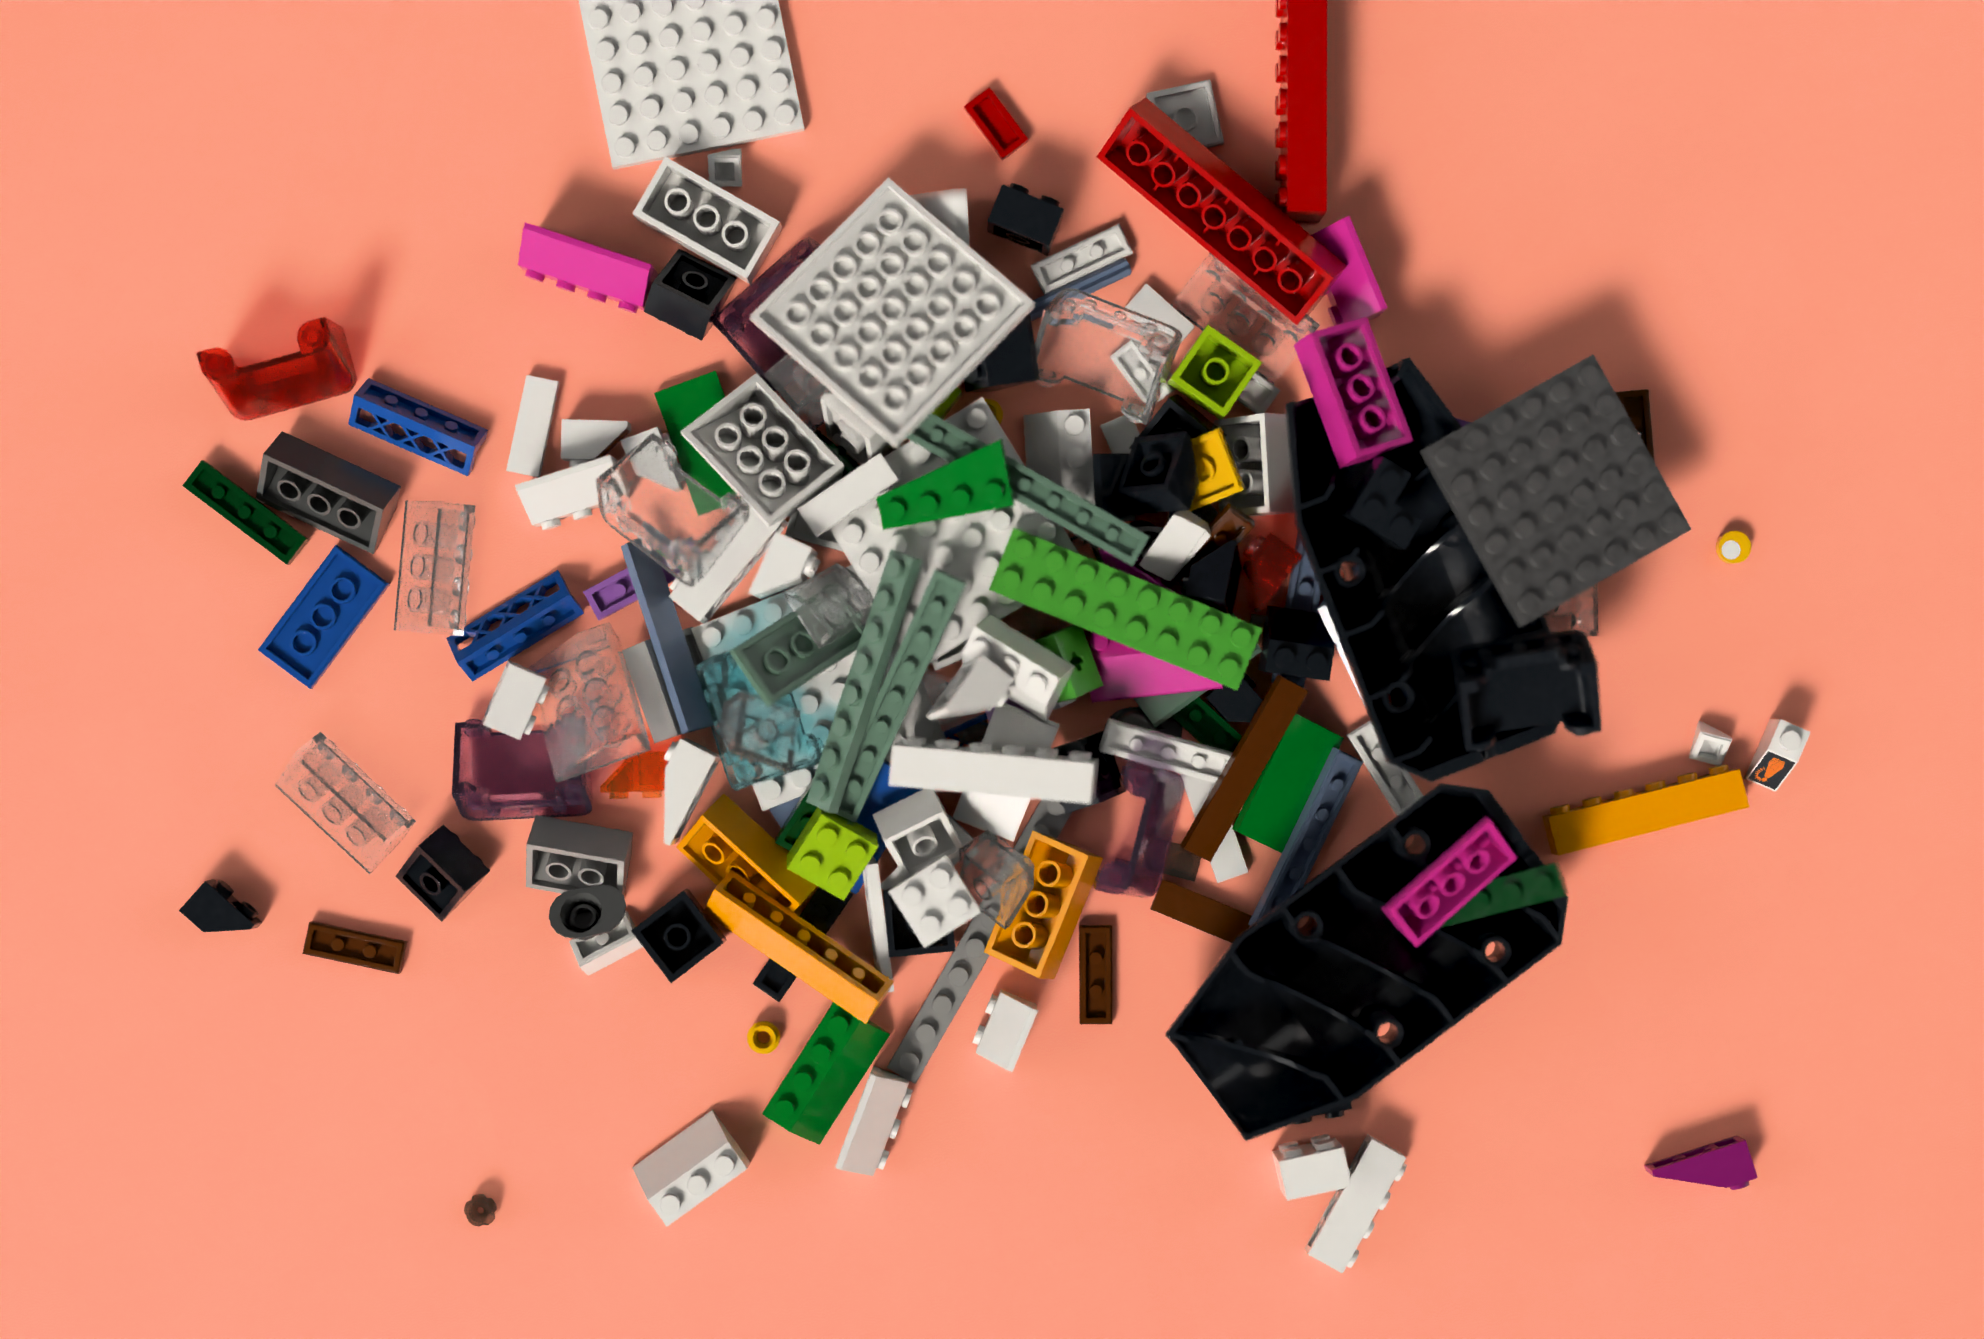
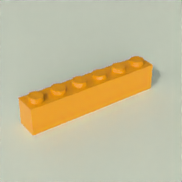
[1542,764,1750,856]
[703,870,894,1024]

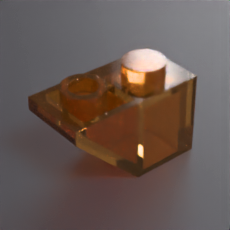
[600,751,668,799]

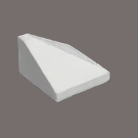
[707,148,742,187]
[1689,721,1732,766]

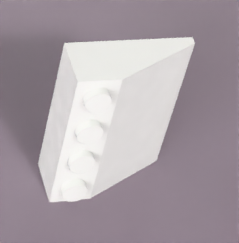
[681,373,844,527]

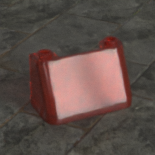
[196,317,357,421]

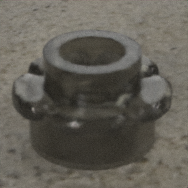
[464,1194,497,1227]

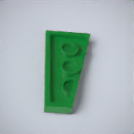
[877,439,1015,530]

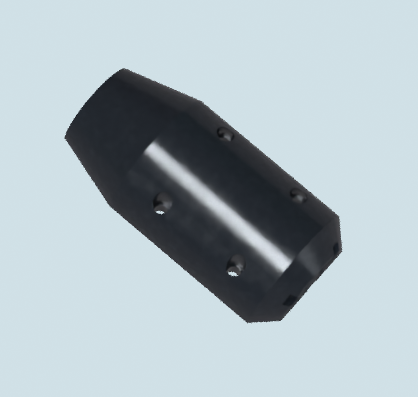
[1285,357,1559,782]
[1165,783,1569,1141]

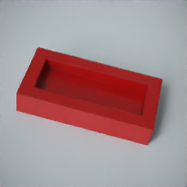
[963,87,1029,161]

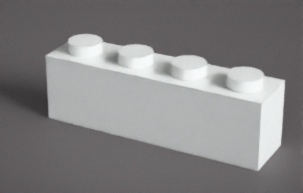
[1304,1134,1407,1274]

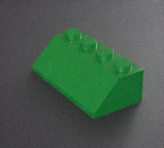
[762,1002,890,1145]

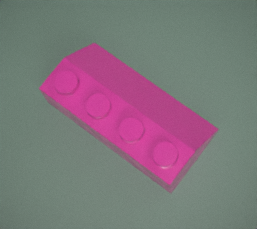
[518,222,659,314]
[1294,317,1413,468]
[1083,628,1223,703]
[1381,817,1517,948]

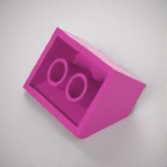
[1311,216,1387,325]

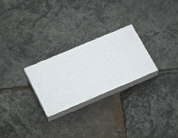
[952,703,1060,842]

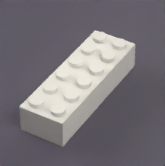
[889,736,1099,804]

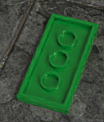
[654,371,742,516]
[1232,714,1344,853]

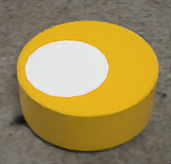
[1716,531,1751,564]

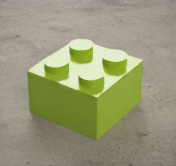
[1167,325,1262,420]
[786,807,879,901]

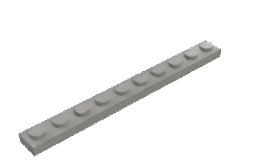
[887,799,1072,1084]

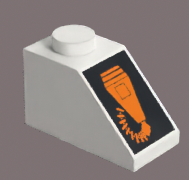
[560,419,632,467]
[1744,719,1811,792]

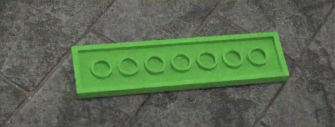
[989,528,1263,690]

